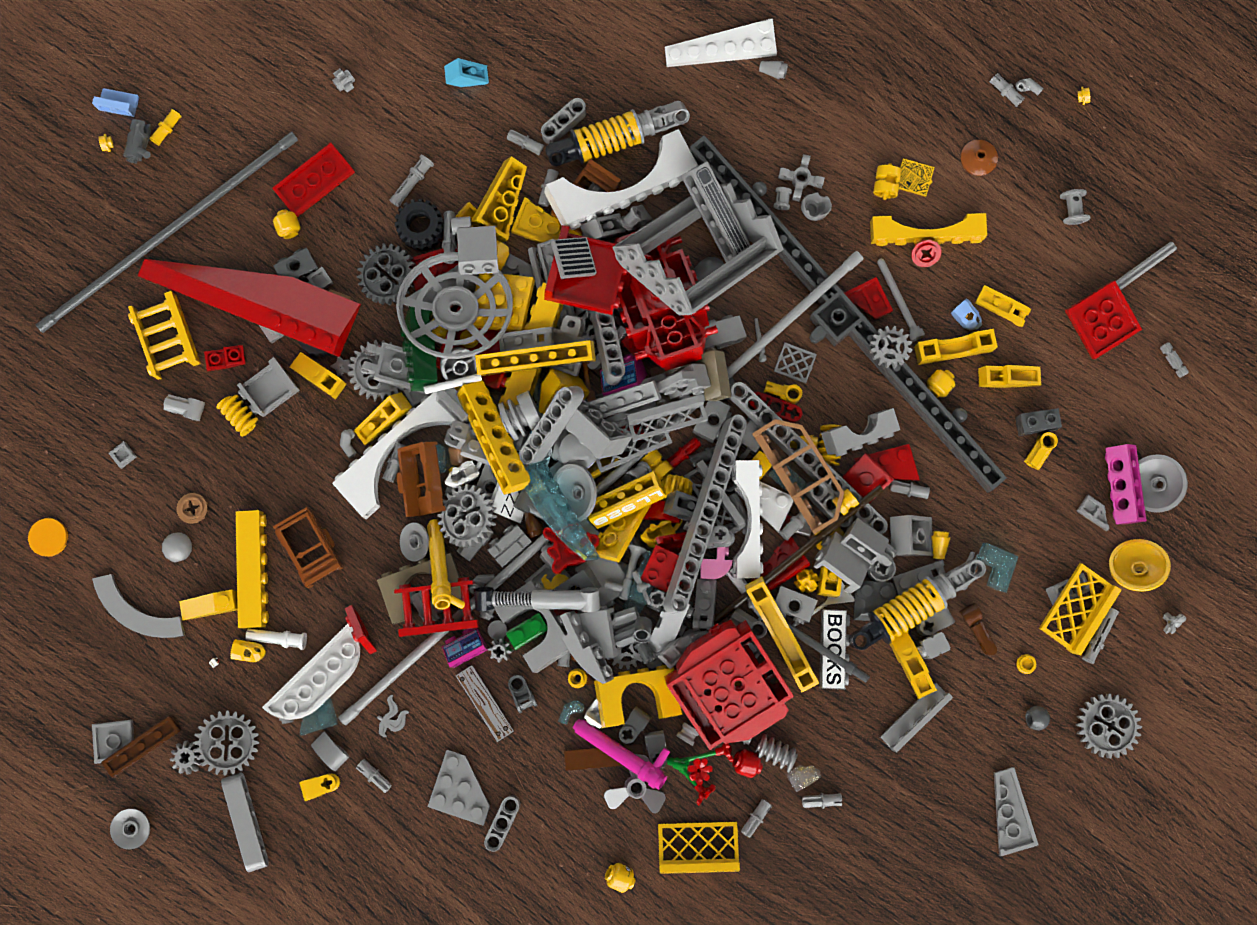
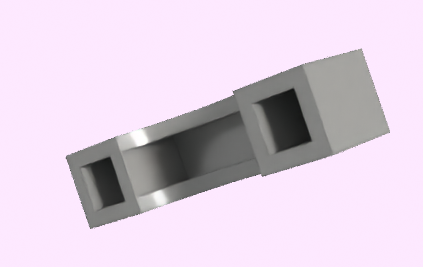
[821,408,900,457]

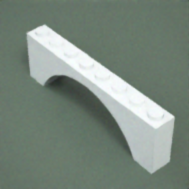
[544,129,698,230]
[332,387,469,519]

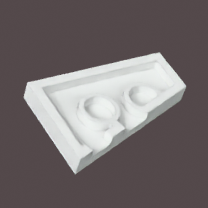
[735,481,794,533]

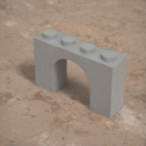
[494,580,570,673]

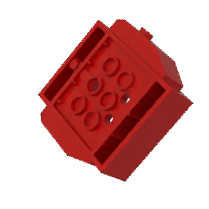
[664,619,794,750]

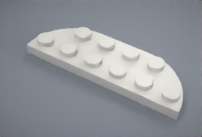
[262,624,360,720]

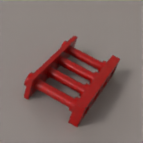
[394,577,479,637]

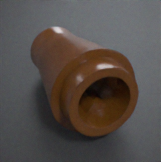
[524,513,544,540]

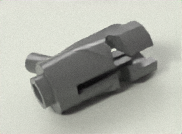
[123,119,151,164]

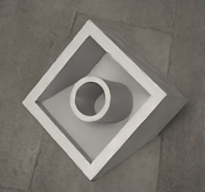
[890,515,933,556]

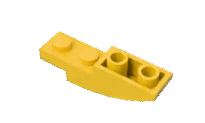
[890,630,937,699]

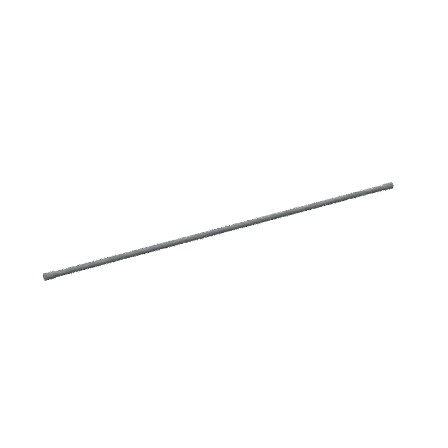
[338,251,864,726]

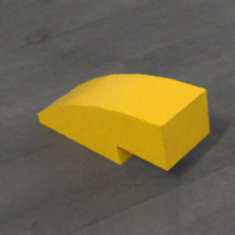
[978,365,1041,388]

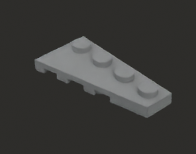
[994,767,1038,856]

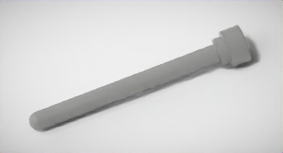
[877,258,926,342]

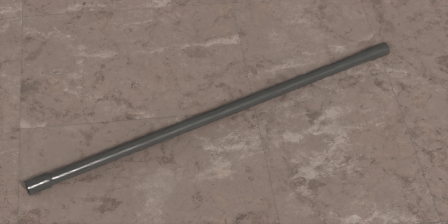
[35,131,298,333]

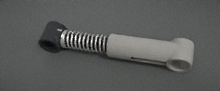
[474,586,600,612]

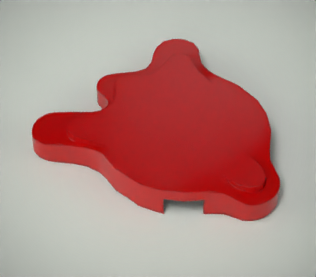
[543,526,600,574]

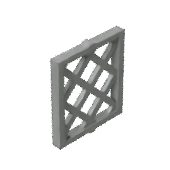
[774,343,817,384]

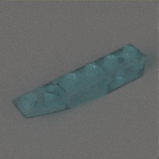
[525,463,600,561]

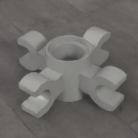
[778,154,825,202]

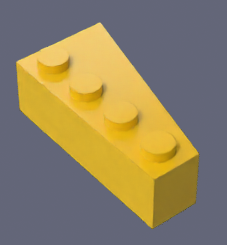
[471,156,527,243]

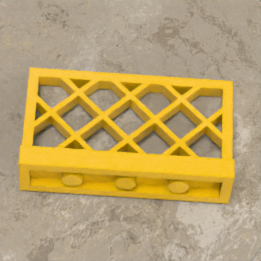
[1039,563,1121,655]
[658,822,740,874]

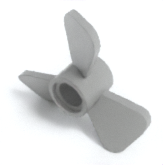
[604,754,666,813]

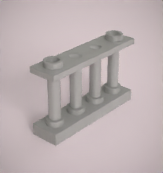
[588,372,667,418]

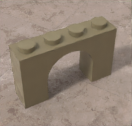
[650,348,731,406]
[377,551,462,624]

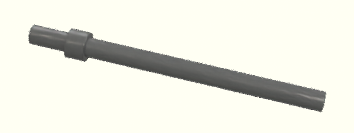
[786,621,870,683]

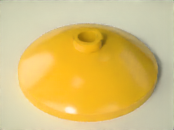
[1109,539,1171,591]

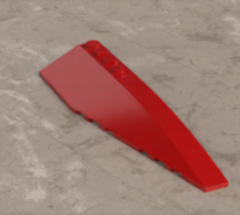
[138,259,361,357]

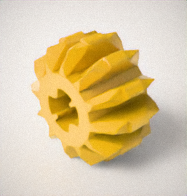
[661,474,693,498]

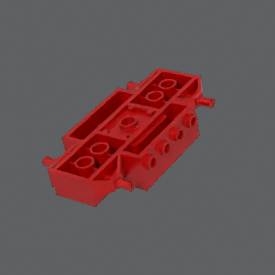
[614,232,718,371]

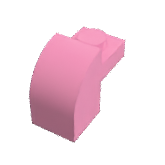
[700,547,733,580]

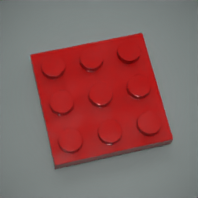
[1065,281,1142,359]

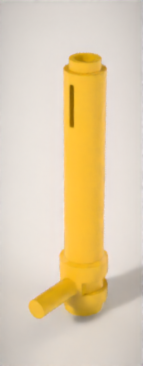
[427,519,465,609]

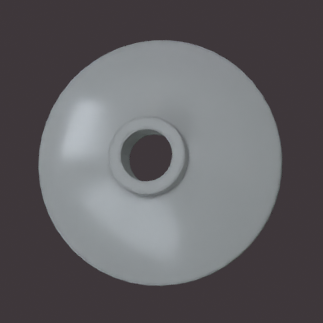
[400,523,429,561]
[110,809,150,849]

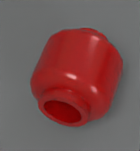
[732,749,763,778]

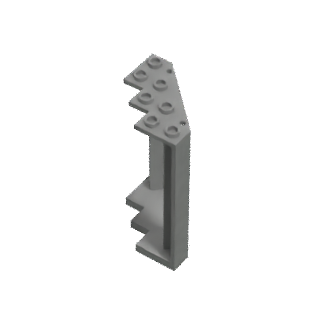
[612,183,784,315]

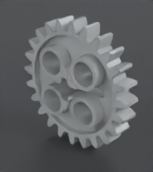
[348,340,404,402]
[437,484,497,548]
[1076,694,1142,759]
[193,710,259,776]

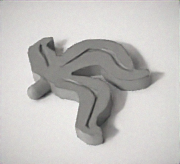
[377,695,409,737]

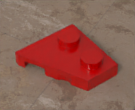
[655,532,687,554]

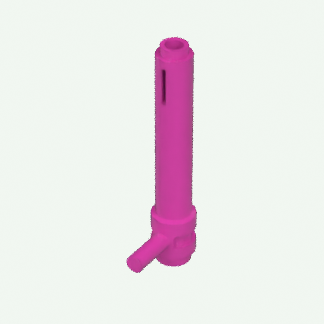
[573,719,670,790]

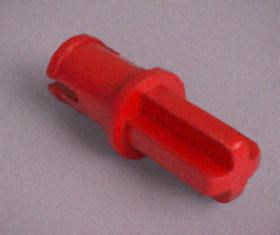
[666,437,701,469]

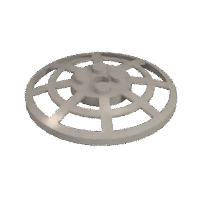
[396,252,513,359]

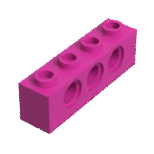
[1105,444,1146,524]

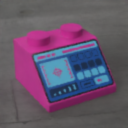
[600,353,647,396]
[442,628,488,668]

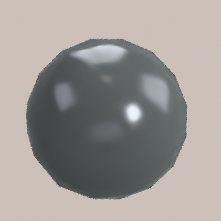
[1025,706,1051,731]

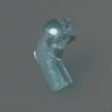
[558,700,584,725]

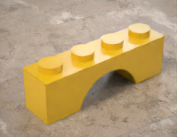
[914,329,997,365]

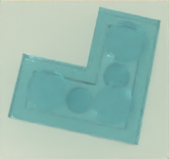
[977,543,1019,593]

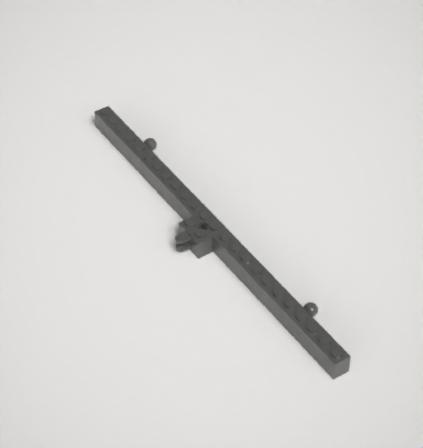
[690,135,1007,493]

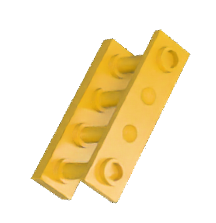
[128,291,201,380]

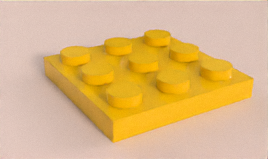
[473,273,535,332]

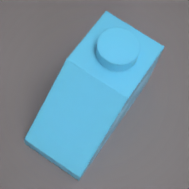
[444,58,489,87]

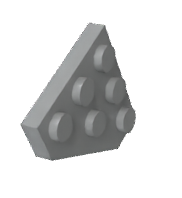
[428,750,490,826]

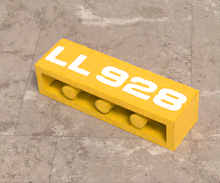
[588,471,667,529]

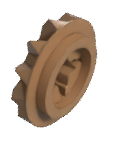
[177,493,208,524]

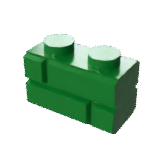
[506,613,548,650]

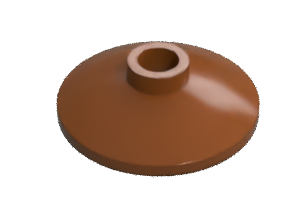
[960,140,998,176]

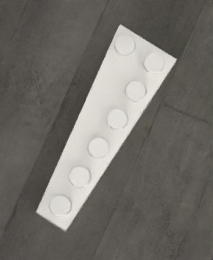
[665,19,777,67]

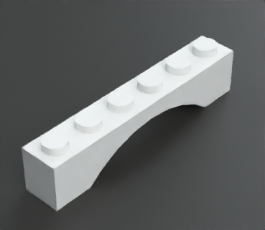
[732,460,763,578]

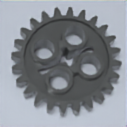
[357,243,417,305]

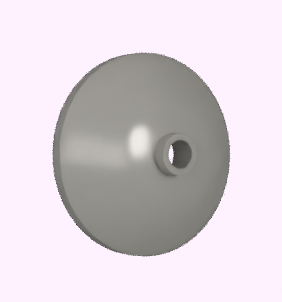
[1138,455,1188,513]
[550,464,597,523]

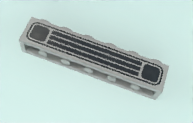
[681,162,751,263]

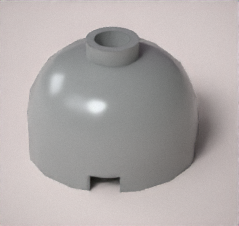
[440,347,477,387]

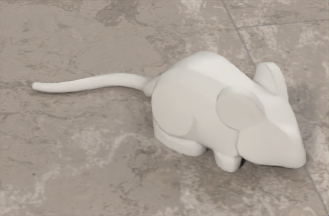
[445,461,482,489]

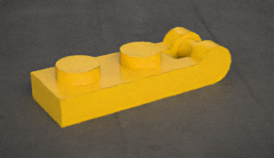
[975,285,1031,327]

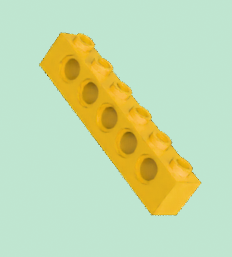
[457,380,531,495]

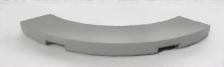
[92,574,185,638]
[656,630,761,669]

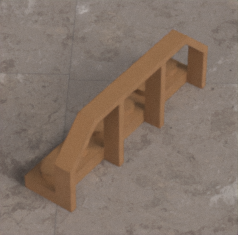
[752,419,844,534]

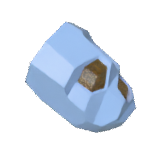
[951,299,982,330]

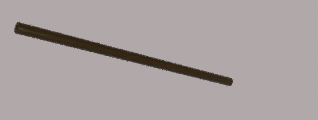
[714,485,884,624]

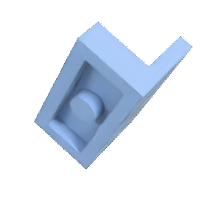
[92,88,139,117]

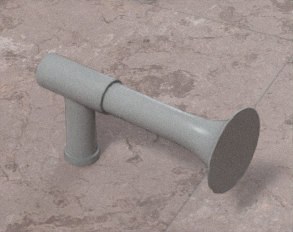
[604,545,647,600]

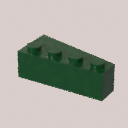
[400,306,437,391]

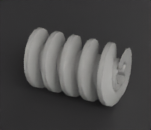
[754,734,798,773]

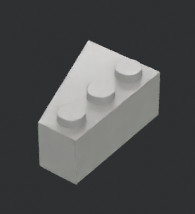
[648,599,694,653]

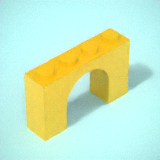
[594,665,682,728]

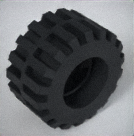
[395,199,444,251]

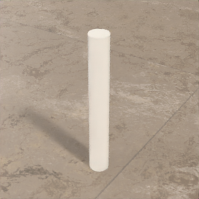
[423,374,482,394]

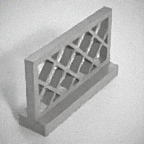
[596,401,672,473]

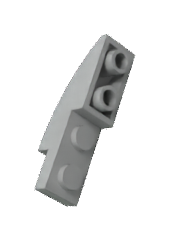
[560,610,614,684]

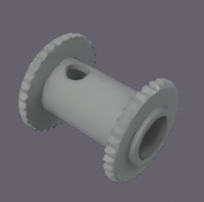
[1060,189,1090,225]

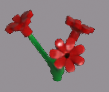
[667,742,734,806]

